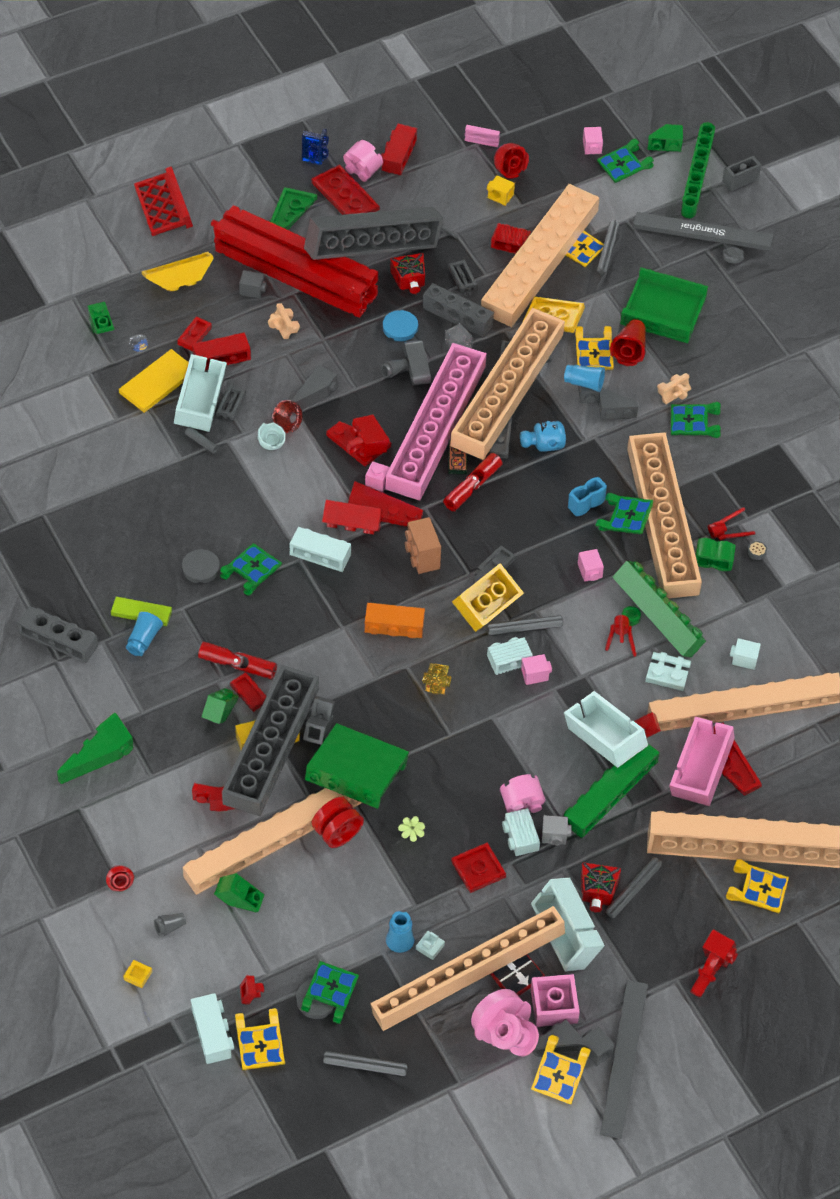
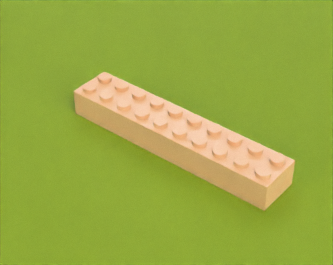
[481,184,599,327]
[450,308,565,460]
[627,432,702,599]
[647,811,840,868]

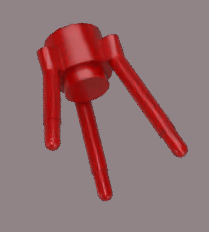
[707,507,755,541]
[605,615,636,657]

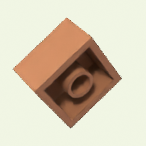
[405,517,441,574]

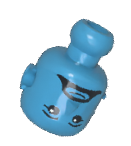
[520,421,566,452]

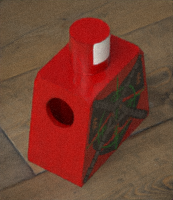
[390,253,425,294]
[581,862,621,912]

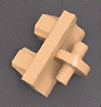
[268,303,300,339]
[657,373,691,404]

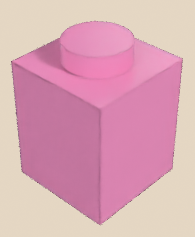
[583,127,603,154]
[365,462,390,493]
[578,549,604,582]
[521,654,552,685]

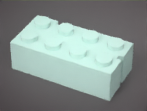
[174,354,227,432]
[564,691,648,768]
[531,878,605,971]

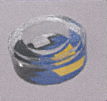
[130,334,148,352]

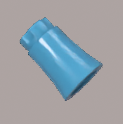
[564,364,605,392]
[126,612,163,656]
[386,911,415,953]

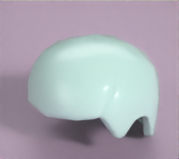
[257,422,285,450]

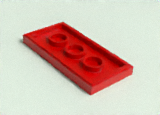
[312,164,380,215]

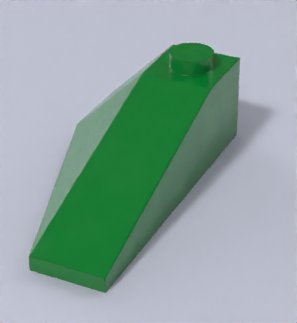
[57,712,134,784]

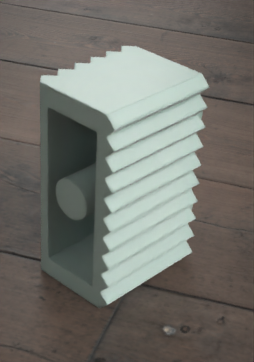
[487,637,533,675]
[502,808,540,856]

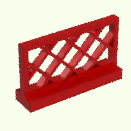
[134,166,193,236]

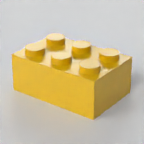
[452,563,524,632]

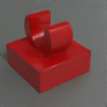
[240,975,264,1004]

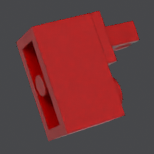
[346,414,389,458]

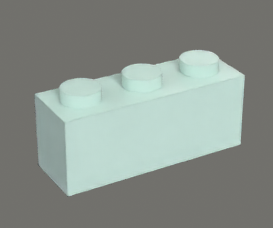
[290,527,351,572]
[191,993,234,1064]

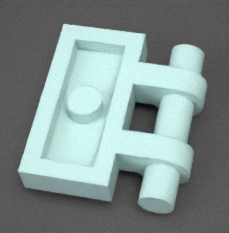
[646,652,691,691]

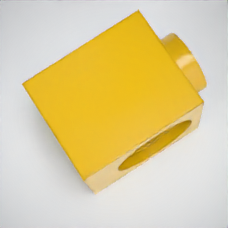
[487,176,515,206]

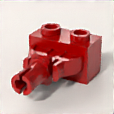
[690,929,738,998]

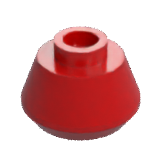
[106,865,134,892]

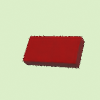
[230,672,267,712]

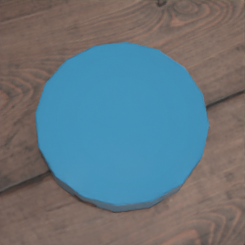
[383,310,418,341]

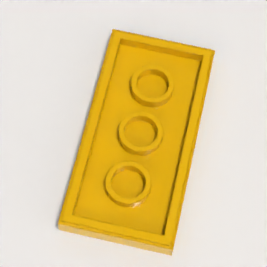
[119,349,189,413]

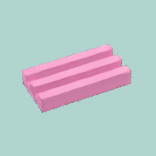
[465,125,500,147]

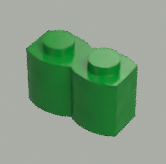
[695,538,736,571]

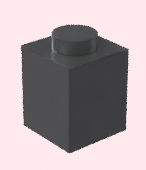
[239,270,267,299]

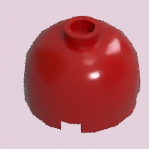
[494,143,529,179]

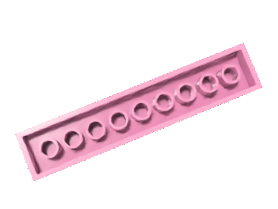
[385,343,487,501]

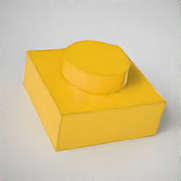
[123,960,152,988]

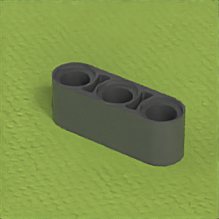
[403,340,431,386]

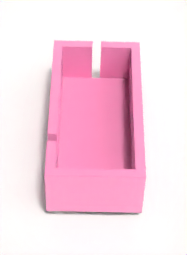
[670,717,735,806]

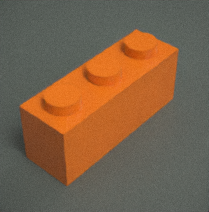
[365,603,425,638]

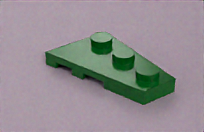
[270,187,317,230]

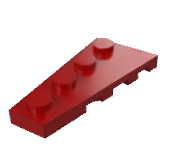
[348,481,423,527]
[713,722,762,796]

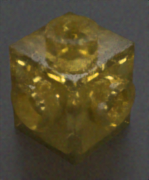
[423,663,451,694]

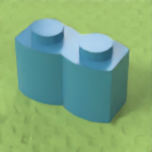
[568,477,607,516]

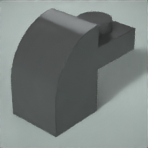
[303,696,335,745]

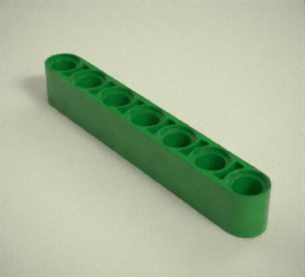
[681,122,715,218]

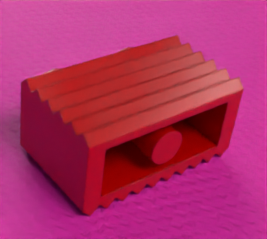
[491,223,531,254]

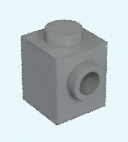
[542,815,571,845]

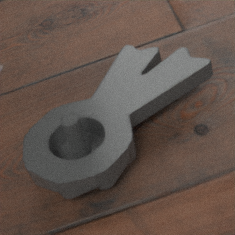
[722,243,744,263]

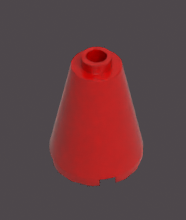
[610,319,646,366]

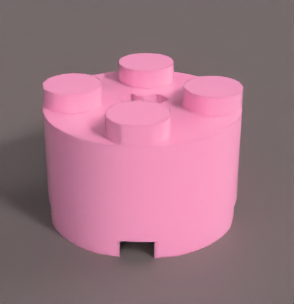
[343,140,383,182]
[500,774,545,813]

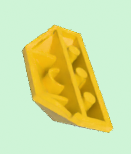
[141,252,214,291]

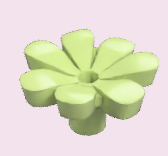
[398,816,425,842]

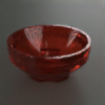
[272,400,302,433]

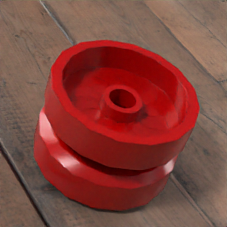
[311,797,364,848]

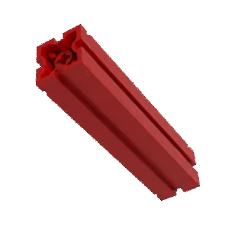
[211,205,378,318]

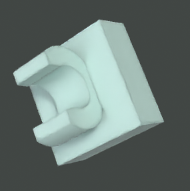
[416,931,445,960]

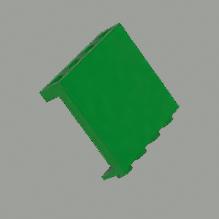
[620,267,708,343]
[305,723,409,809]

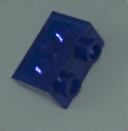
[302,128,329,165]

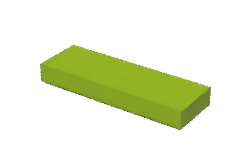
[111,597,172,626]

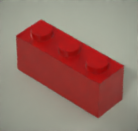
[381,123,417,175]
[192,332,251,370]
[322,500,383,535]

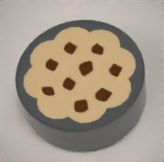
[747,541,767,560]

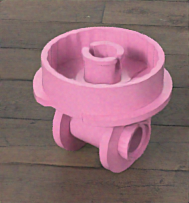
[471,989,539,1057]

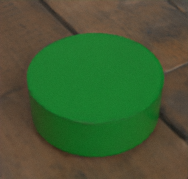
[622,606,641,626]

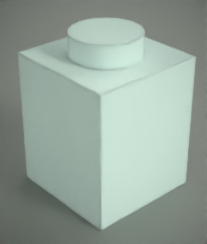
[730,638,761,670]

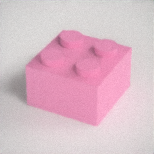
[531,974,579,1027]

